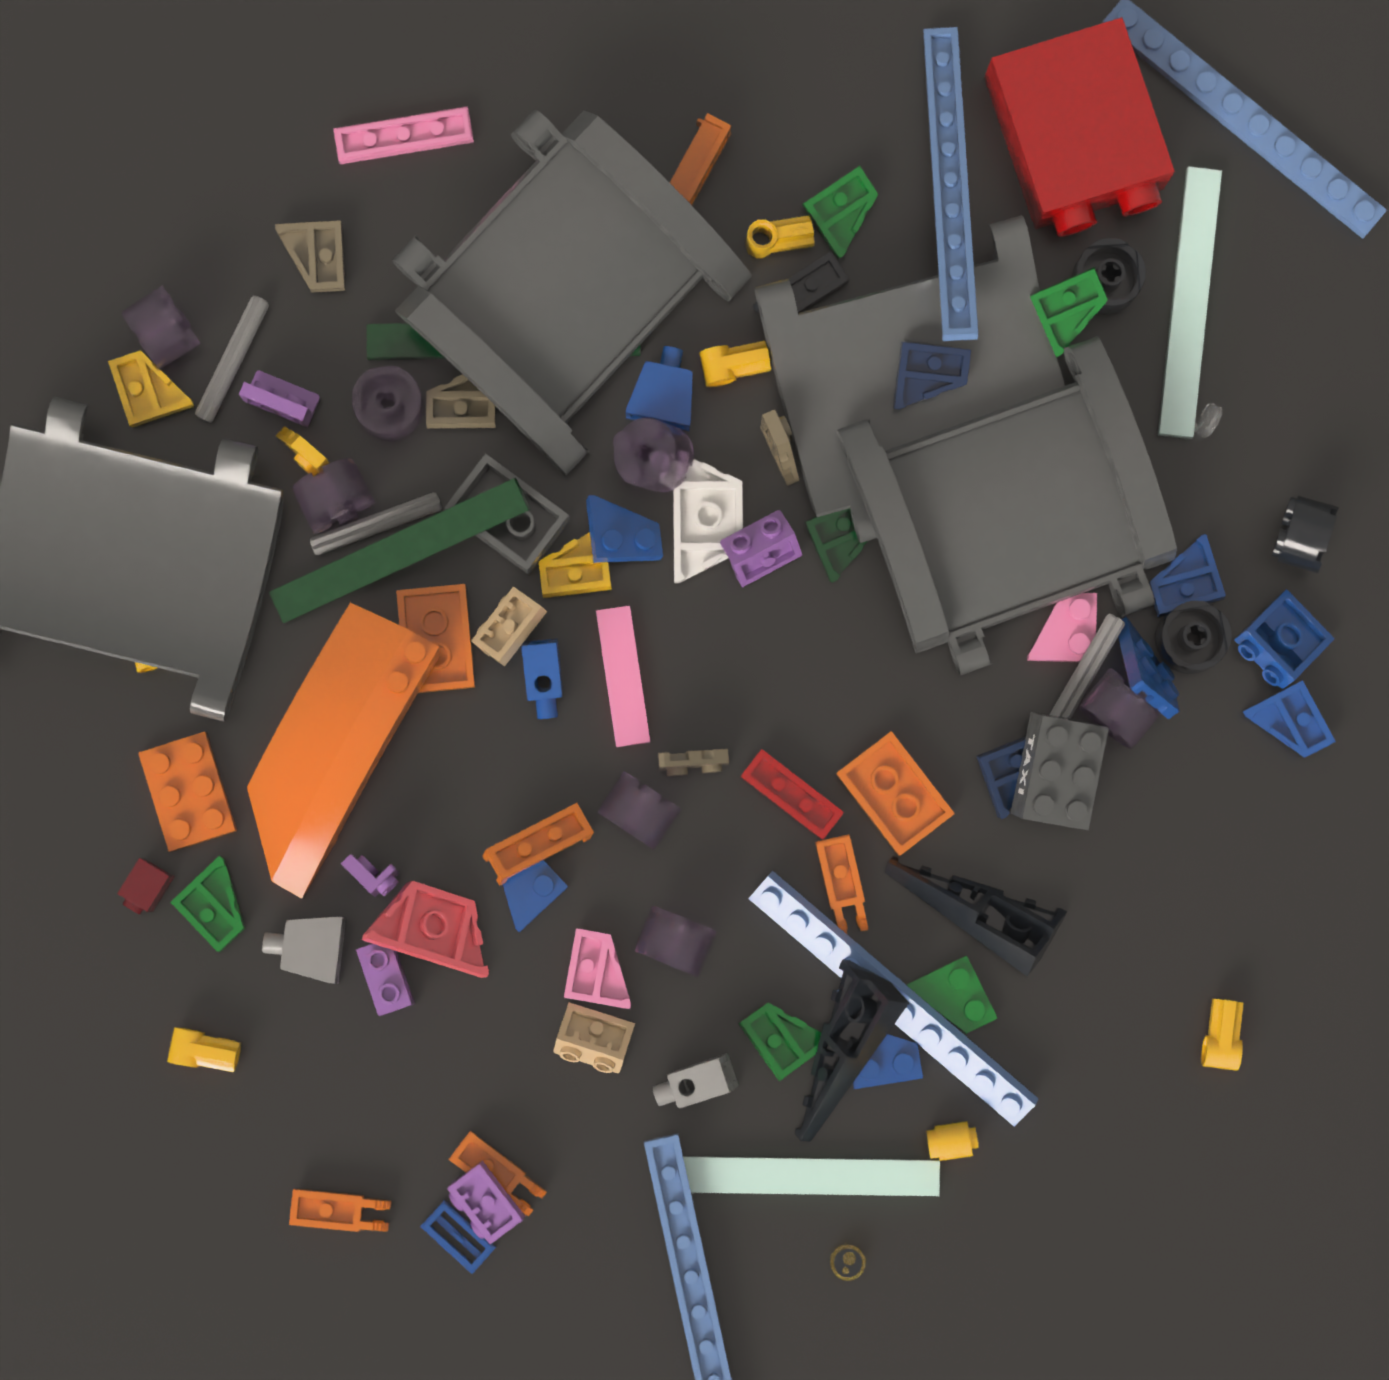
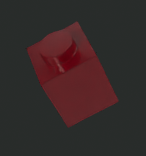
[117,858,174,914]

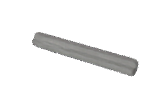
[195,295,269,423]
[310,492,442,555]
[1049,614,1125,719]

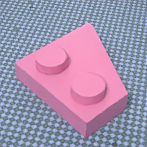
[1028,593,1097,662]
[564,928,631,1009]

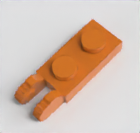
[815,834,868,934]
[449,1131,547,1216]
[289,1188,391,1232]

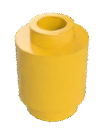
[926,1121,979,1161]

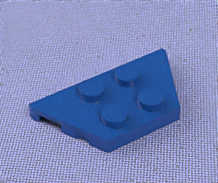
[1118,617,1180,719]

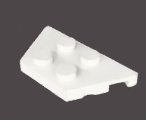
[673,450,743,583]

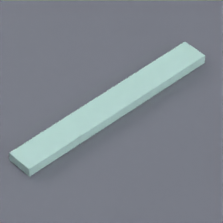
[1158,167,1222,439]
[683,1156,940,1196]

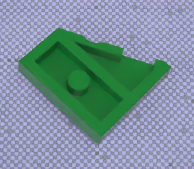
[802,166,879,260]
[1030,267,1108,357]
[738,1002,821,1081]

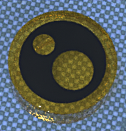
[830,1244,866,1281]

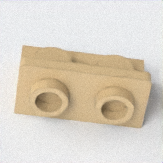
[471,586,547,666]
[553,1002,635,1073]

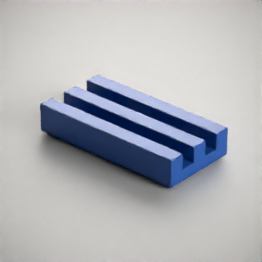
[420,1200,496,1274]

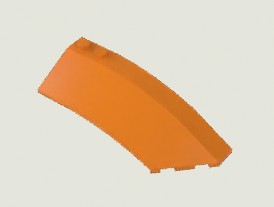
[247,602,441,899]

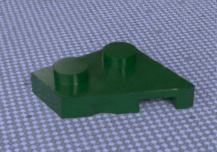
[804,508,868,583]

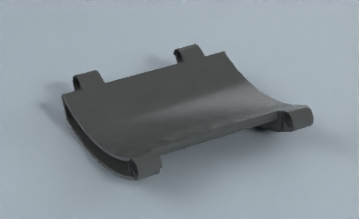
[392,109,752,476]
[754,215,1065,543]
[837,336,1177,676]
[0,396,284,722]

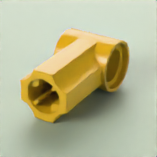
[745,215,815,258]
[699,341,771,387]
[1201,999,1244,1071]
[167,1027,241,1072]

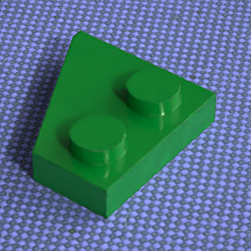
[171,855,245,953]
[906,955,998,1034]

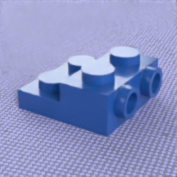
[1234,589,1335,689]

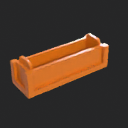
[670,113,731,205]
[483,803,594,886]

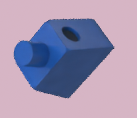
[626,346,693,432]
[521,638,563,719]

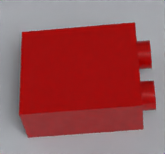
[984,17,1175,237]

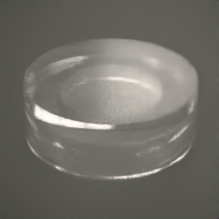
[1194,402,1223,438]

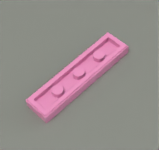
[333,106,474,164]
[596,606,650,748]

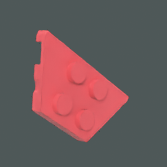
[362,881,489,978]

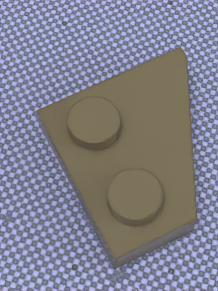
[275,220,346,293]
[426,374,496,428]
[760,409,800,486]
[658,749,729,777]

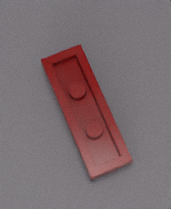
[740,749,844,840]

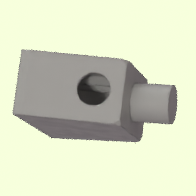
[262,917,346,984]
[653,1053,739,1109]

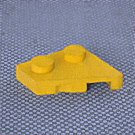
[108,350,194,428]
[276,426,334,479]
[538,532,612,598]

